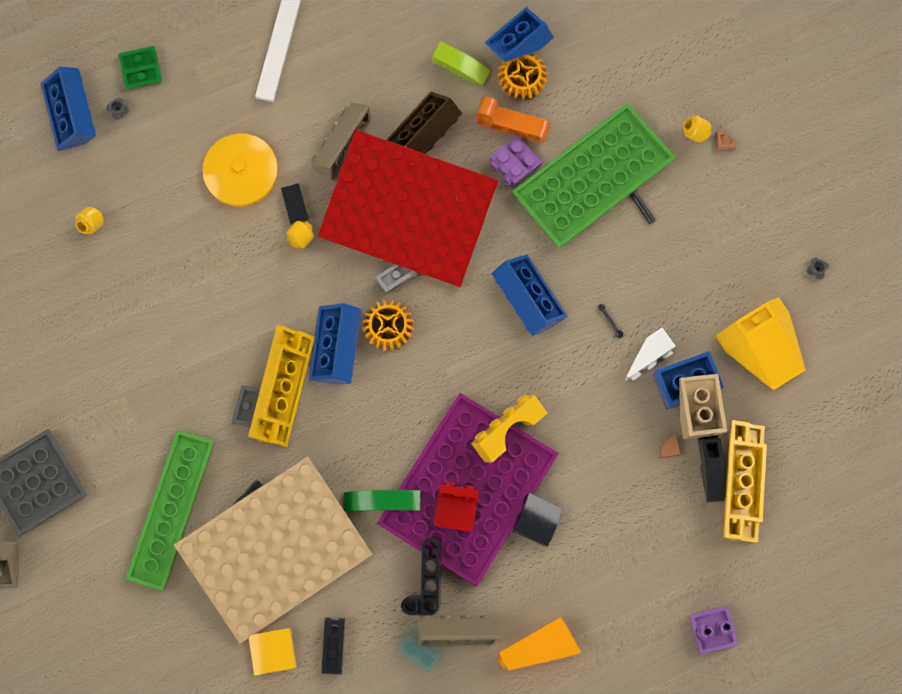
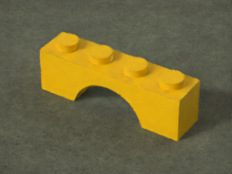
[471,394,547,462]

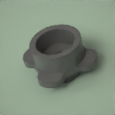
[107,98,129,119]
[807,257,829,279]

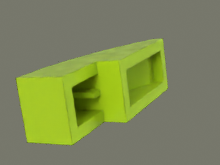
[432,41,490,87]

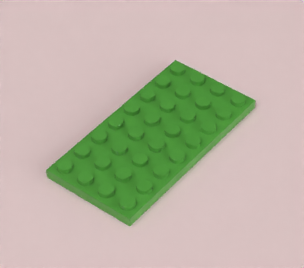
[512,103,676,249]

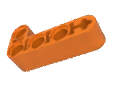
[476,97,551,143]

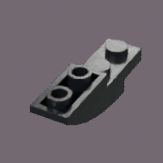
[697,436,726,503]

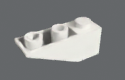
[625,328,675,381]

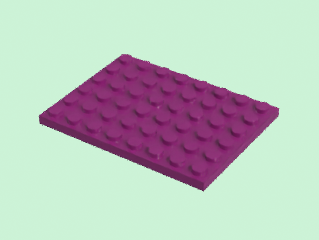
[377,393,559,587]

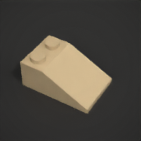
[679,374,728,440]

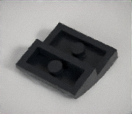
[513,493,563,547]

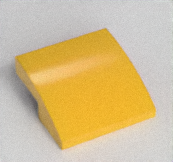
[249,628,297,676]

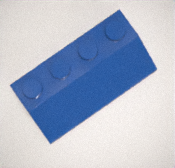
[41,66,96,151]
[491,254,568,336]
[309,303,361,384]

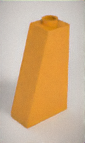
[497,617,581,671]

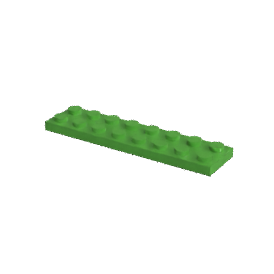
[126,430,215,591]

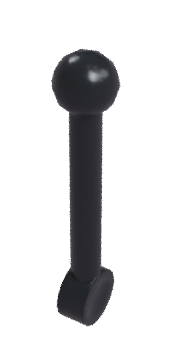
[598,304,623,338]

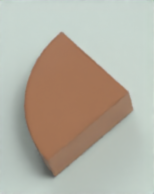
[715,131,737,151]
[660,435,680,458]

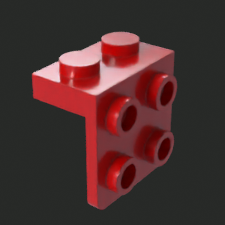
[434,482,479,532]

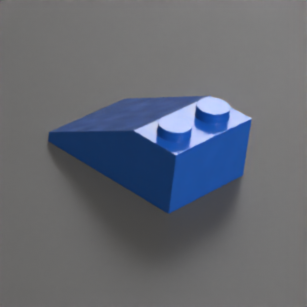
[484,6,554,62]

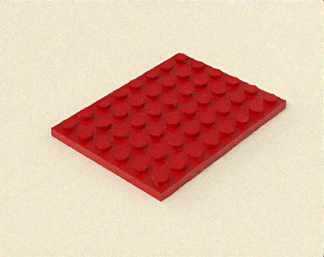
[317,129,499,288]

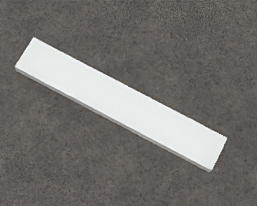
[255,0,301,103]

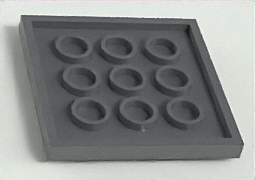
[0,429,88,537]

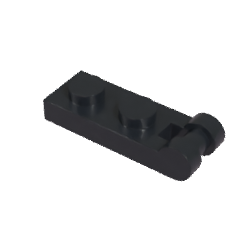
[321,617,345,675]

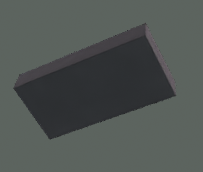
[281,183,309,224]

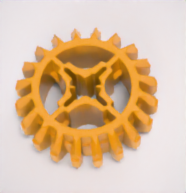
[498,53,548,100]
[363,300,414,351]

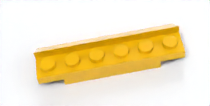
[248,325,315,447]
[723,420,767,543]

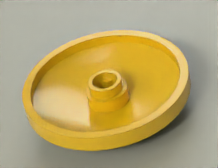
[202,133,278,207]

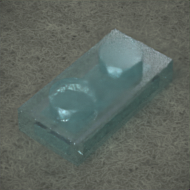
[397,634,441,673]

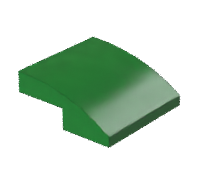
[118,46,162,90]

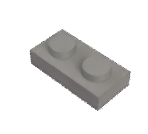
[375,265,417,294]

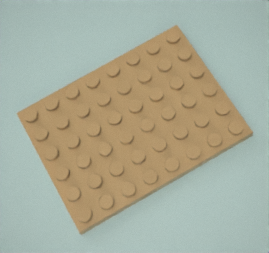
[174,456,373,643]

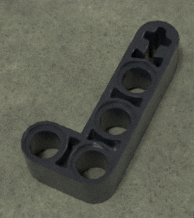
[401,536,442,616]

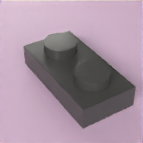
[232,385,260,427]

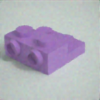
[490,136,542,188]

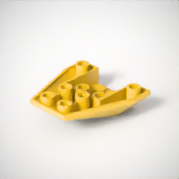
[715,297,806,391]

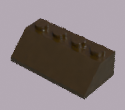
[387,92,463,154]

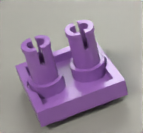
[689,606,739,655]

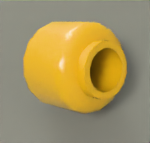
[683,116,711,143]
[75,207,104,235]
[286,221,314,249]

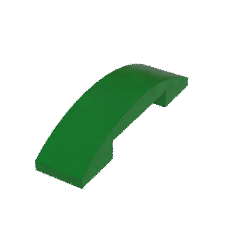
[344,490,421,512]

